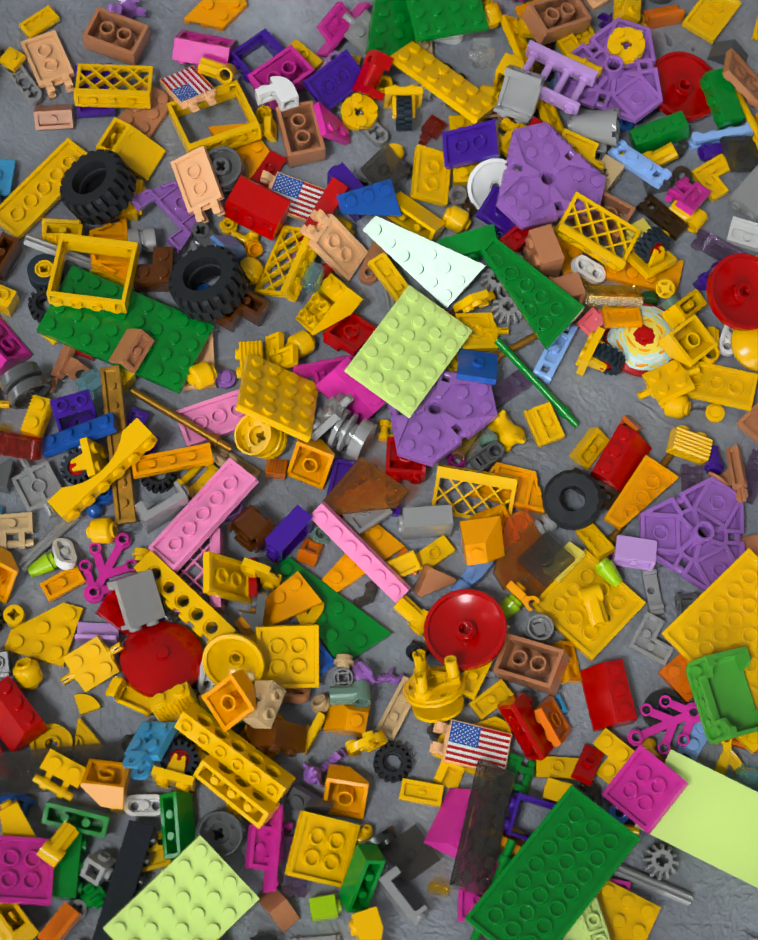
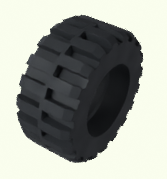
[60,149,136,225]
[168,245,247,322]

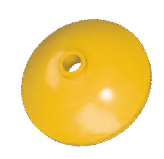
[730,329,758,372]
[202,633,265,685]

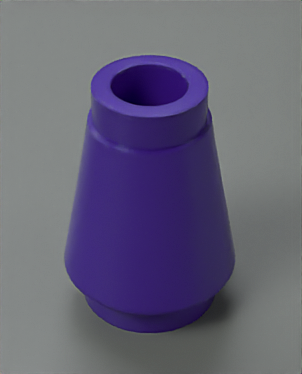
[697,142,727,162]
[704,445,724,475]

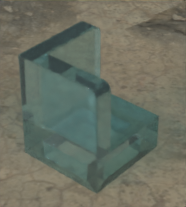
[75,368,102,400]

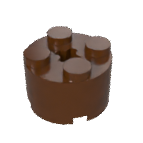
[228,505,275,554]

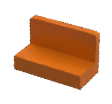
[642,4,685,29]
[37,902,82,940]

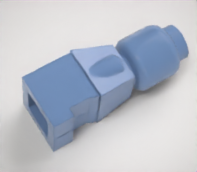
[450,561,493,592]

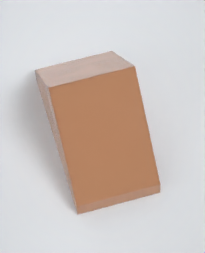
[413,564,456,598]
[258,889,300,933]

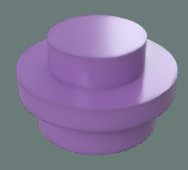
[216,369,235,389]

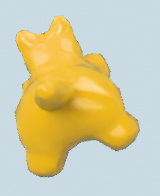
[487,410,526,452]

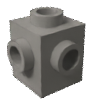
[80,850,117,886]

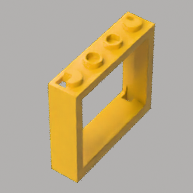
[166,80,262,153]
[46,233,140,314]

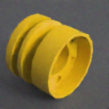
[234,415,288,460]

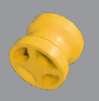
[655,278,675,298]
[3,604,26,628]

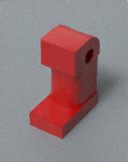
[352,50,394,101]

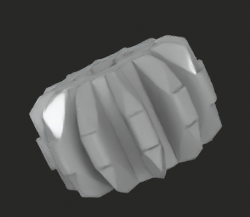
[480,267,507,297]
[491,293,523,327]
[642,843,679,881]

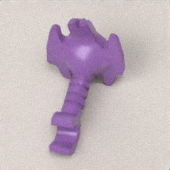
[107,0,147,21]
[352,659,404,687]
[302,748,348,788]

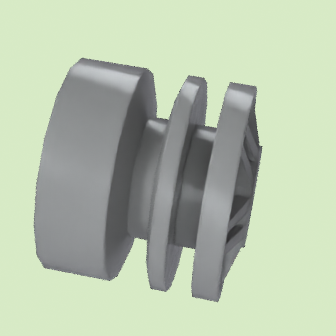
[328,409,377,461]

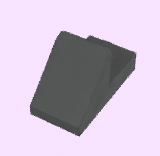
[238,591,267,632]
[285,783,332,816]

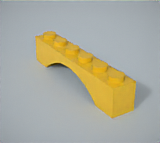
[47,418,158,524]

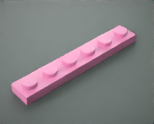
[311,501,411,603]

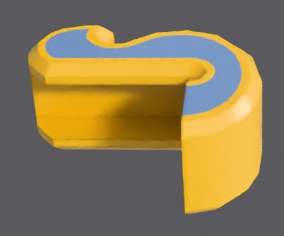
[105,676,152,717]

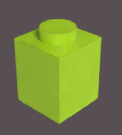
[309,894,342,923]

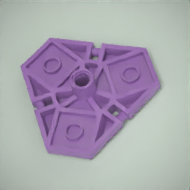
[556,18,663,124]
[496,122,606,230]
[387,368,497,467]
[639,477,745,592]

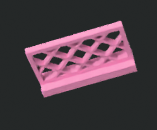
[174,528,225,614]

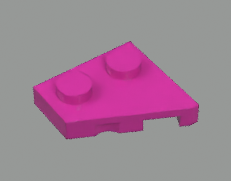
[313,102,351,145]

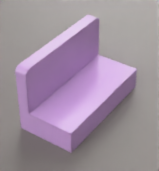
[612,535,657,571]
[75,622,120,646]

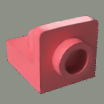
[576,307,603,336]

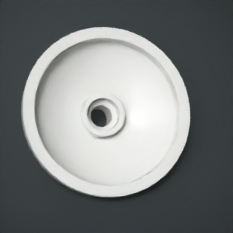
[467,158,520,210]

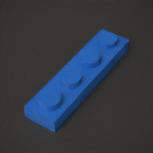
[42,412,118,458]

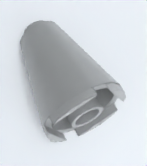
[568,108,620,146]

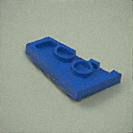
[336,179,402,216]

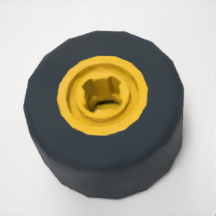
[27,254,64,291]

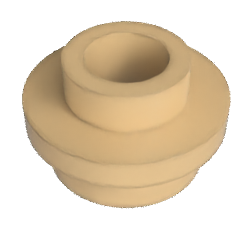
[333,654,354,669]
[311,694,330,714]

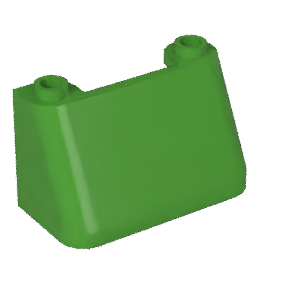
[686,646,758,744]

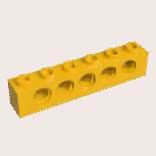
[134,550,239,644]
[174,702,296,804]

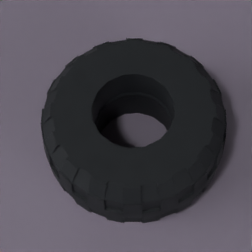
[542,470,603,530]

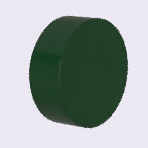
[639,291,659,306]

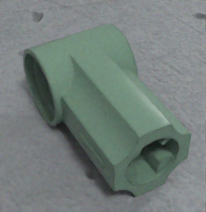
[330,680,371,708]

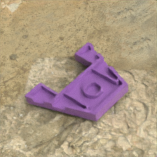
[129,180,206,254]

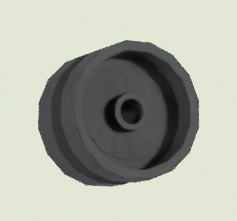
[208,146,248,194]
[0,361,51,410]

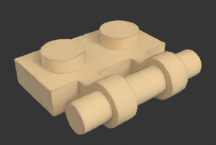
[0,512,34,551]

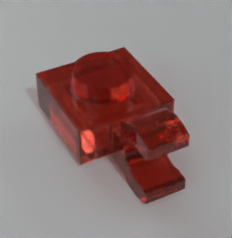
[418,115,447,146]

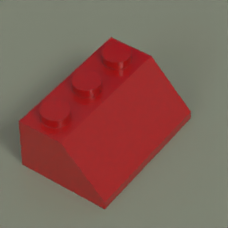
[222,175,292,241]
[590,423,652,492]
[580,659,637,732]
[0,675,48,755]
[497,692,554,761]

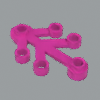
[79,532,137,604]
[627,695,701,755]

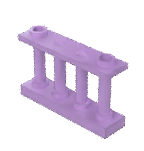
[522,40,598,116]

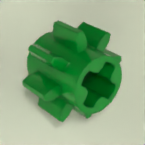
[80,882,106,910]

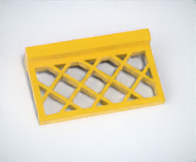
[73,63,153,109]
[554,191,641,272]
[253,225,317,302]
[431,464,518,519]

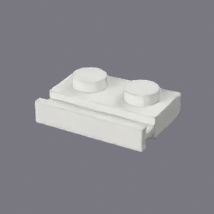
[725,216,758,252]

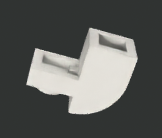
[255,76,299,112]

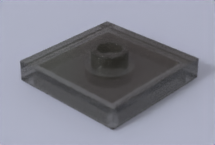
[720,136,758,172]
[360,143,411,188]
[517,532,575,587]
[381,824,440,885]

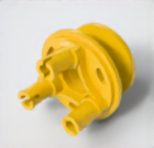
[403,649,466,723]

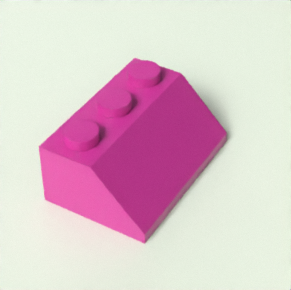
[172,30,236,71]
[247,45,315,112]
[0,317,33,376]
[315,356,386,425]
[423,788,491,862]

